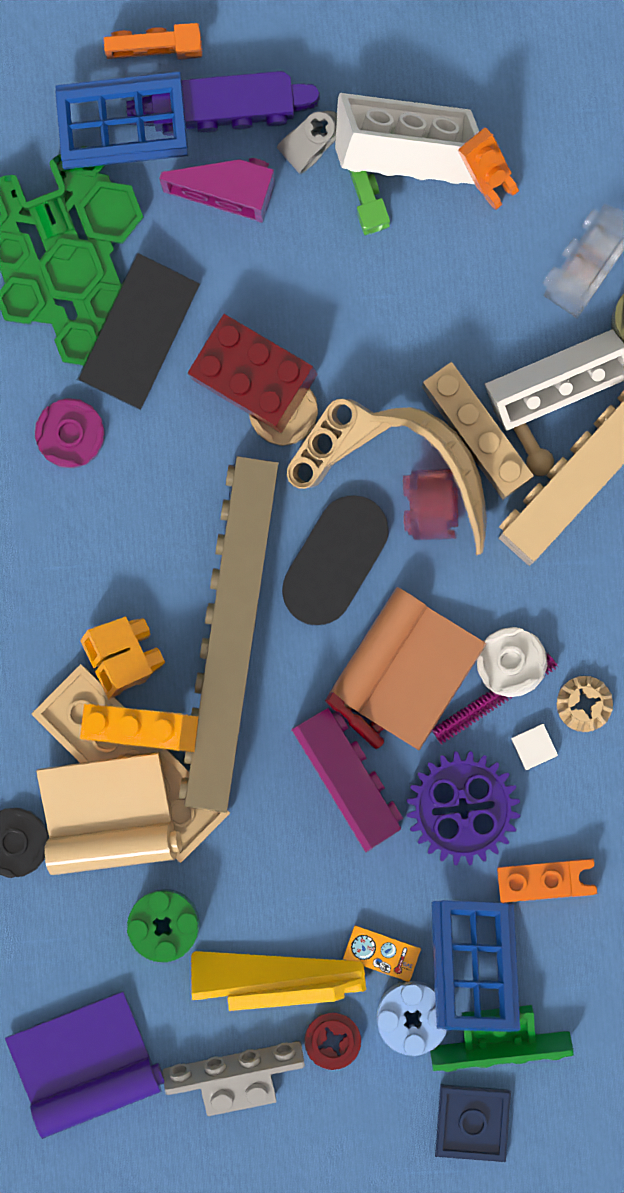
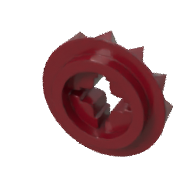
[305,1012,361,1070]

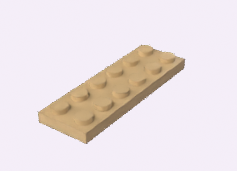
[32,664,230,863]

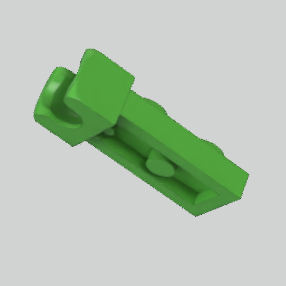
[349,170,390,235]

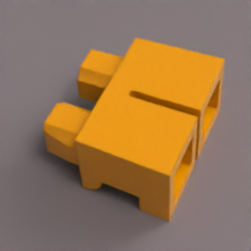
[80,616,165,700]

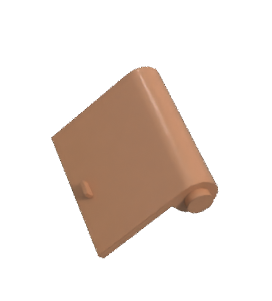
[329,587,487,750]

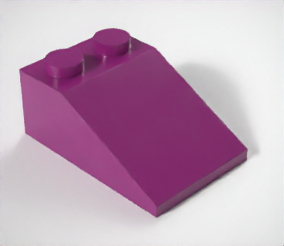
[159,158,275,223]

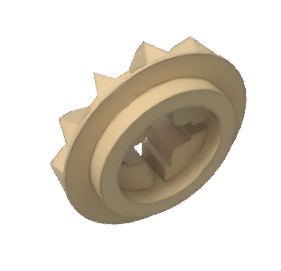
[557,676,613,732]

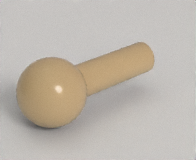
[513,423,554,476]

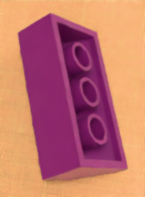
[291,708,403,852]

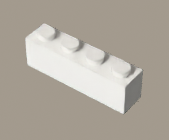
[485,329,624,431]

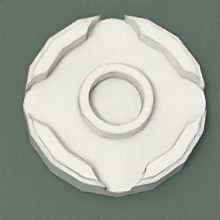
[477,627,547,697]

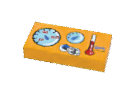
[343,925,421,982]

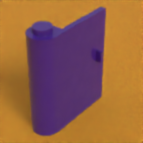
[5,991,165,1139]

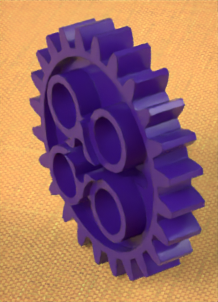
[406,751,520,866]

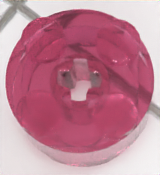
[403,469,458,540]

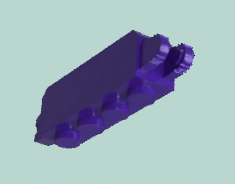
[126,71,320,136]

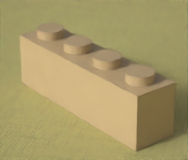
[422,362,534,500]

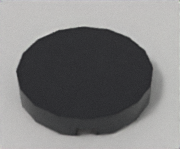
[0,807,49,878]

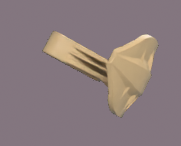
[287,399,487,555]

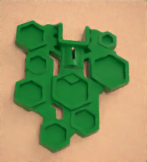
[0,146,144,366]

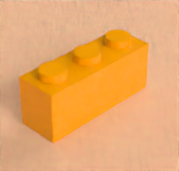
[80,704,199,752]

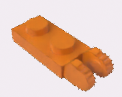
[458,127,519,210]

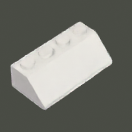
[335,93,479,184]

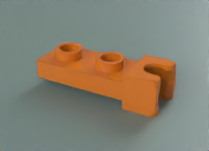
[103,23,202,60]
[497,858,598,903]

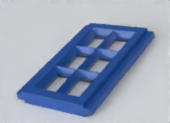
[55,72,188,169]
[431,900,520,1032]

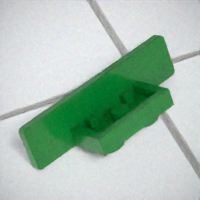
[430,1005,574,1072]

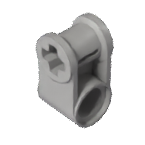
[277,110,337,174]

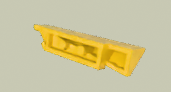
[191,951,367,1011]

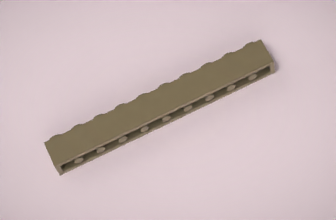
[179,456,278,813]

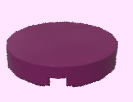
[35,398,105,469]

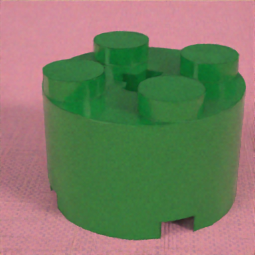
[127,889,200,963]

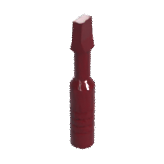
[325,692,384,749]

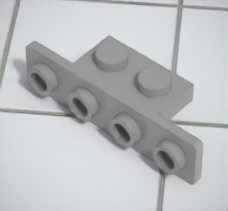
[163,1041,305,1116]

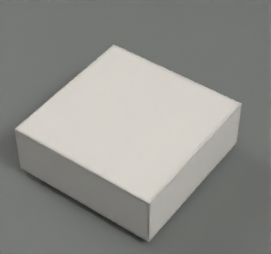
[511,724,558,770]

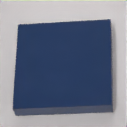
[435,1084,511,1162]

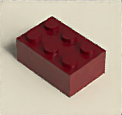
[187,314,318,433]

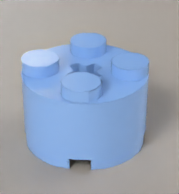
[377,981,447,1056]

